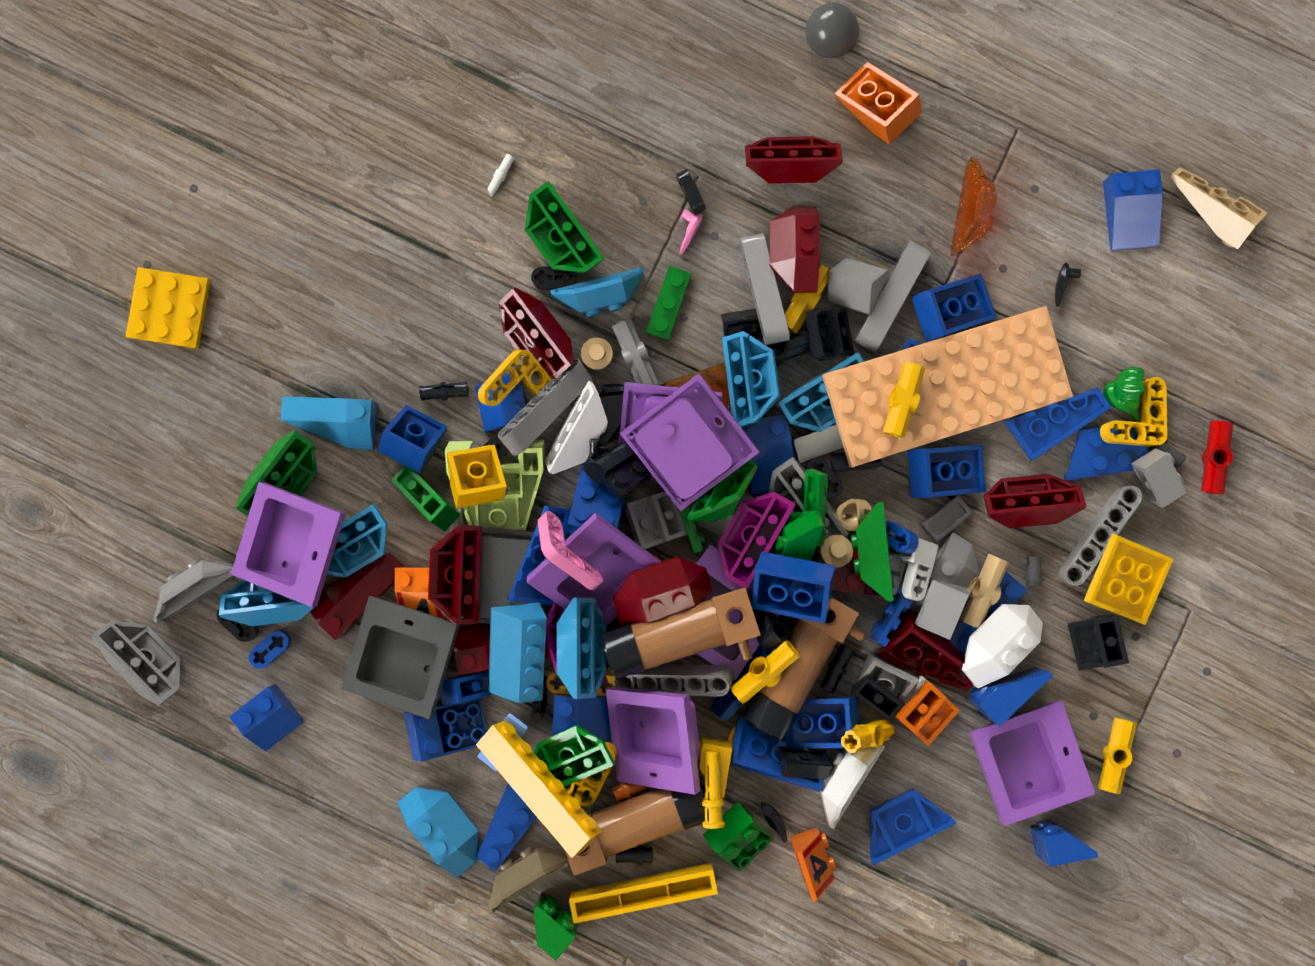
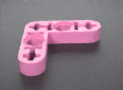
[538,511,603,591]

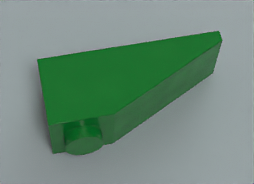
[391,465,461,532]

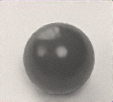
[806,3,859,58]

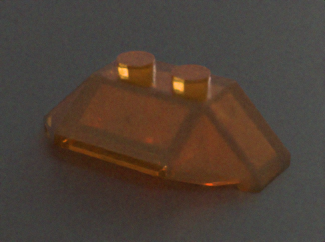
[950,157,997,256]

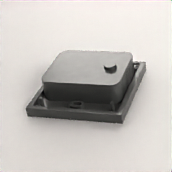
[459,524,548,624]
[341,596,460,719]

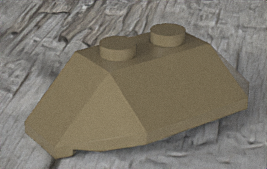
[487,845,570,914]

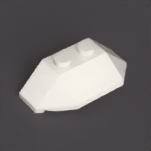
[544,381,608,474]
[962,604,1043,688]
[820,744,885,829]

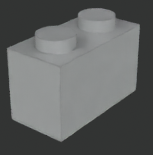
[1131,448,1186,508]

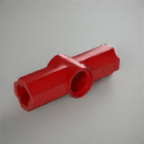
[1201,420,1234,495]

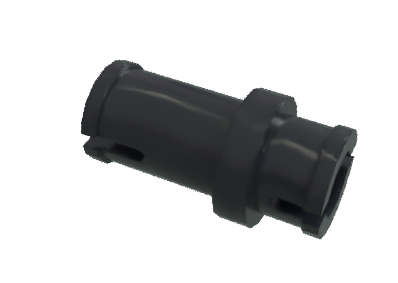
[616,845,653,865]

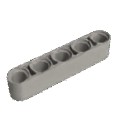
[740,233,790,345]
[854,240,931,353]
[498,359,593,456]
[1058,486,1142,586]
[614,664,735,696]

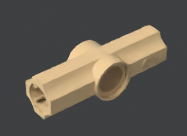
[960,554,1009,628]

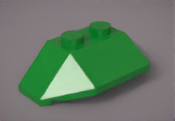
[525,181,605,273]
[235,430,317,516]
[687,459,758,522]
[851,502,894,601]
[774,510,824,561]
[534,725,615,787]

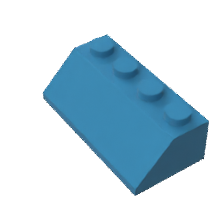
[489,603,547,703]

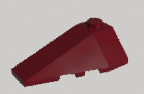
[310,552,405,640]
[878,609,974,691]
[454,623,551,676]

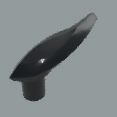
[1055,263,1081,306]
[595,384,624,397]
[589,439,609,459]
[532,676,547,722]
[761,802,787,843]

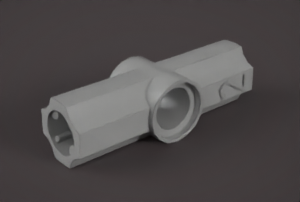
[612,318,659,385]

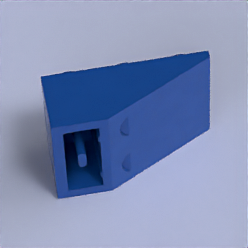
[404,698,487,762]

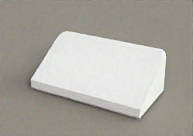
[792,424,843,463]

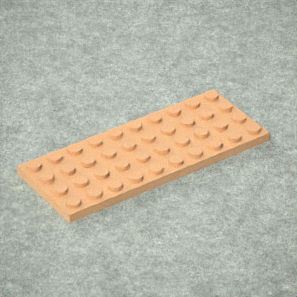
[822,306,1073,467]

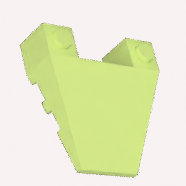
[445,440,545,530]

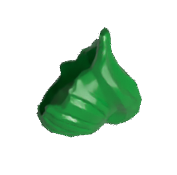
[1103,366,1145,422]

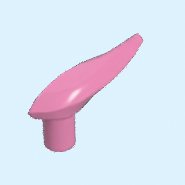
[679,209,702,255]

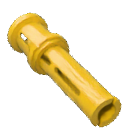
[702,750,725,829]

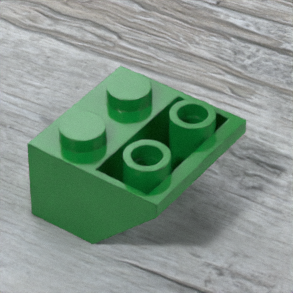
[702,801,774,871]
[534,893,578,961]

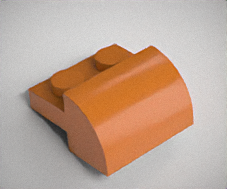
[895,680,960,746]

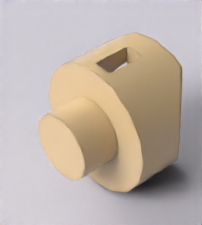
[581,338,613,371]
[836,499,872,531]
[817,535,853,569]

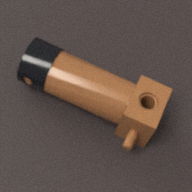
[602,587,761,680]
[742,598,866,740]
[565,780,706,876]

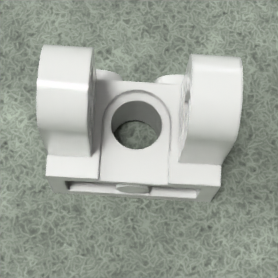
[888,534,938,601]

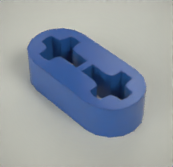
[885,521,919,554]
[249,630,292,668]

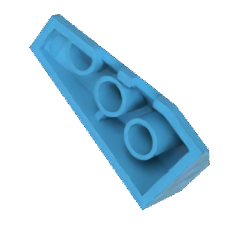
[280,396,377,450]

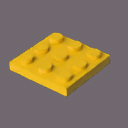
[125,267,211,349]
[1084,534,1174,625]

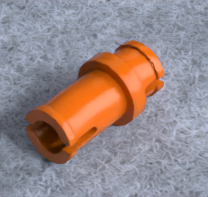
[612,782,651,802]

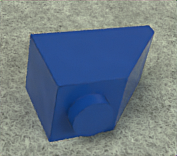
[440,670,492,705]

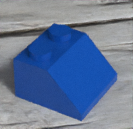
[475,375,527,433]
[378,405,447,473]
[229,684,305,751]
[1030,820,1098,867]

